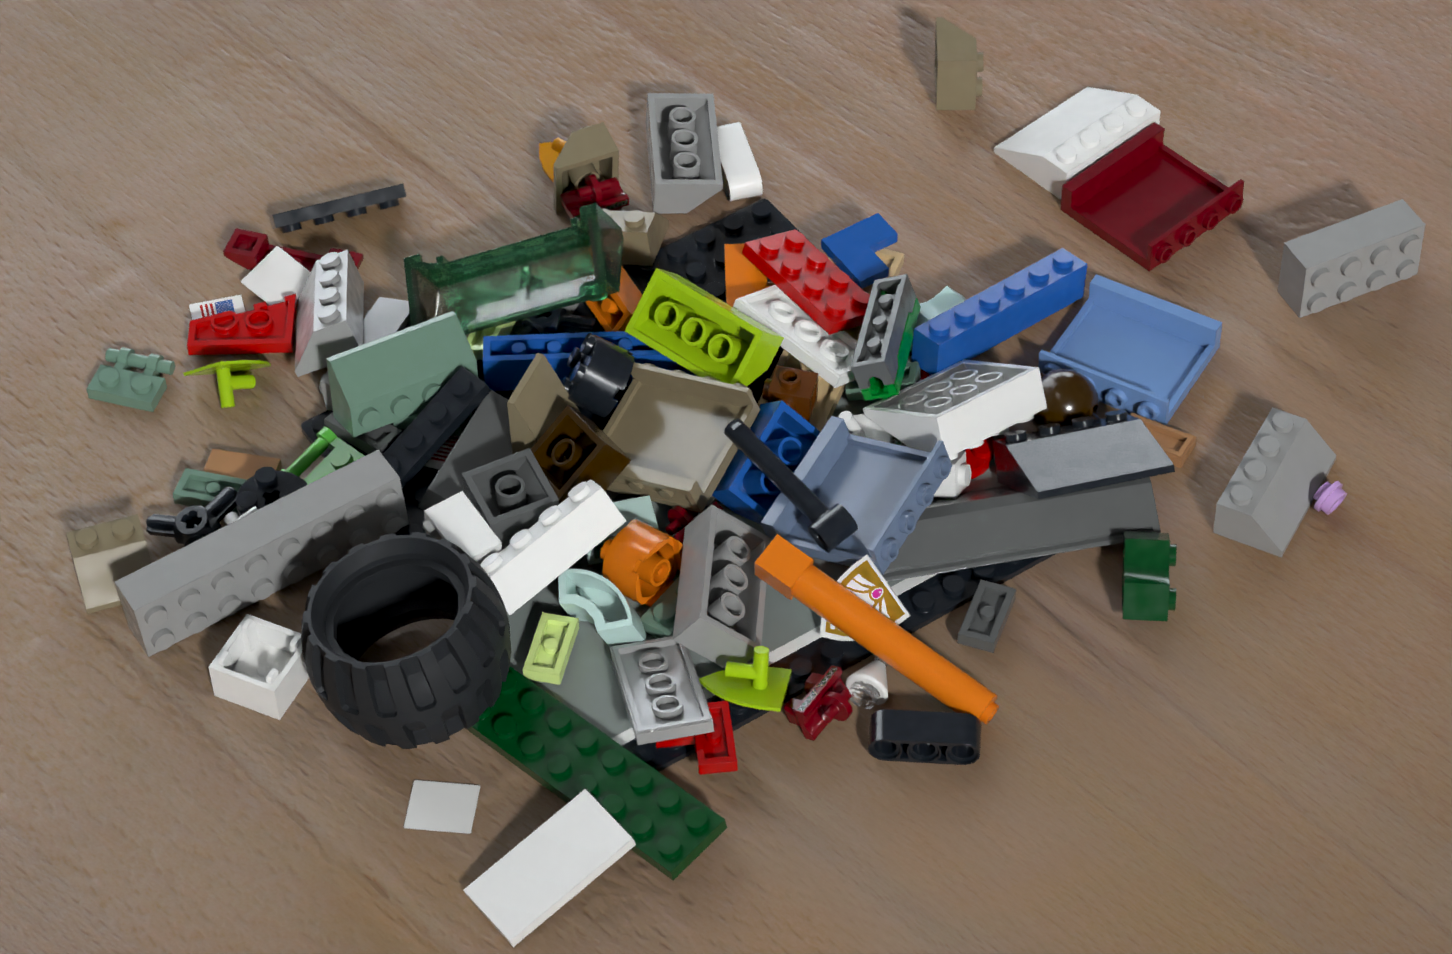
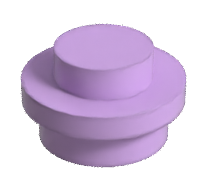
[1313,481,1347,515]

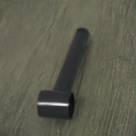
[724,418,858,553]

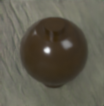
[1031,369,1101,429]

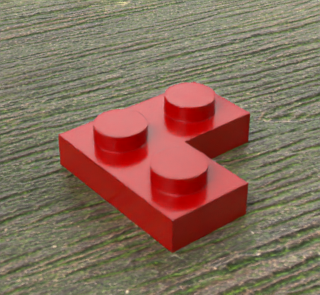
[655,701,738,775]

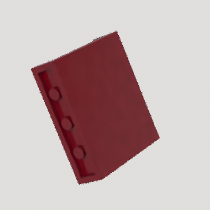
[1060,122,1244,272]

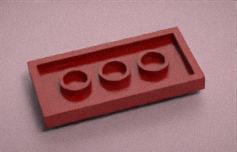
[741,229,870,335]

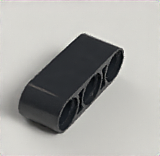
[868,709,982,765]

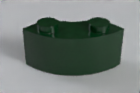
[1122,531,1177,622]

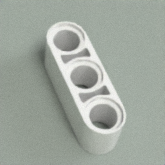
[717,122,763,202]

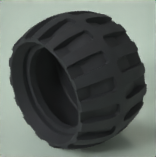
[301,532,511,749]

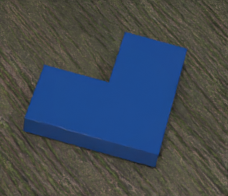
[821,213,898,289]

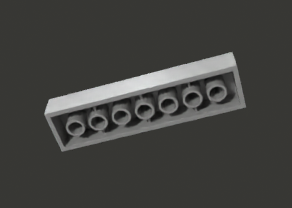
[115,450,409,657]

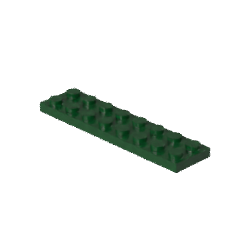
[465,667,727,881]

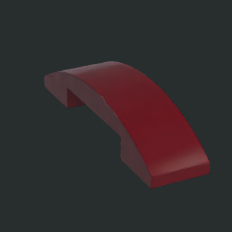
[223,228,364,272]

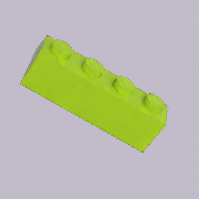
[625,268,784,386]

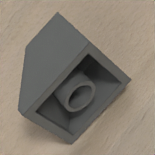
[462,448,559,550]

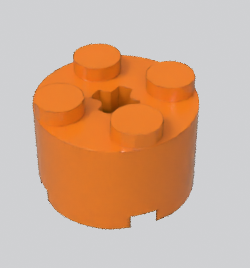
[600,519,683,607]

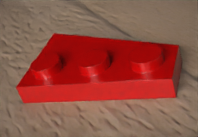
[187,294,297,355]

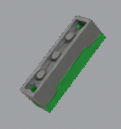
[851,274,921,401]

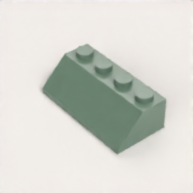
[326,311,478,437]

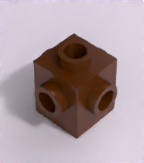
[762,365,818,423]

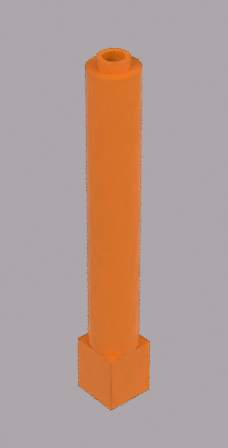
[754,534,999,725]

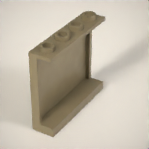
[603,362,760,513]

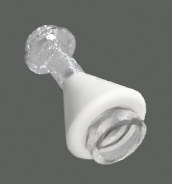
[846,656,888,709]

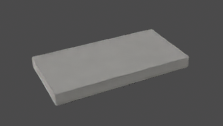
[609,636,714,745]

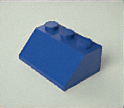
[712,400,820,524]

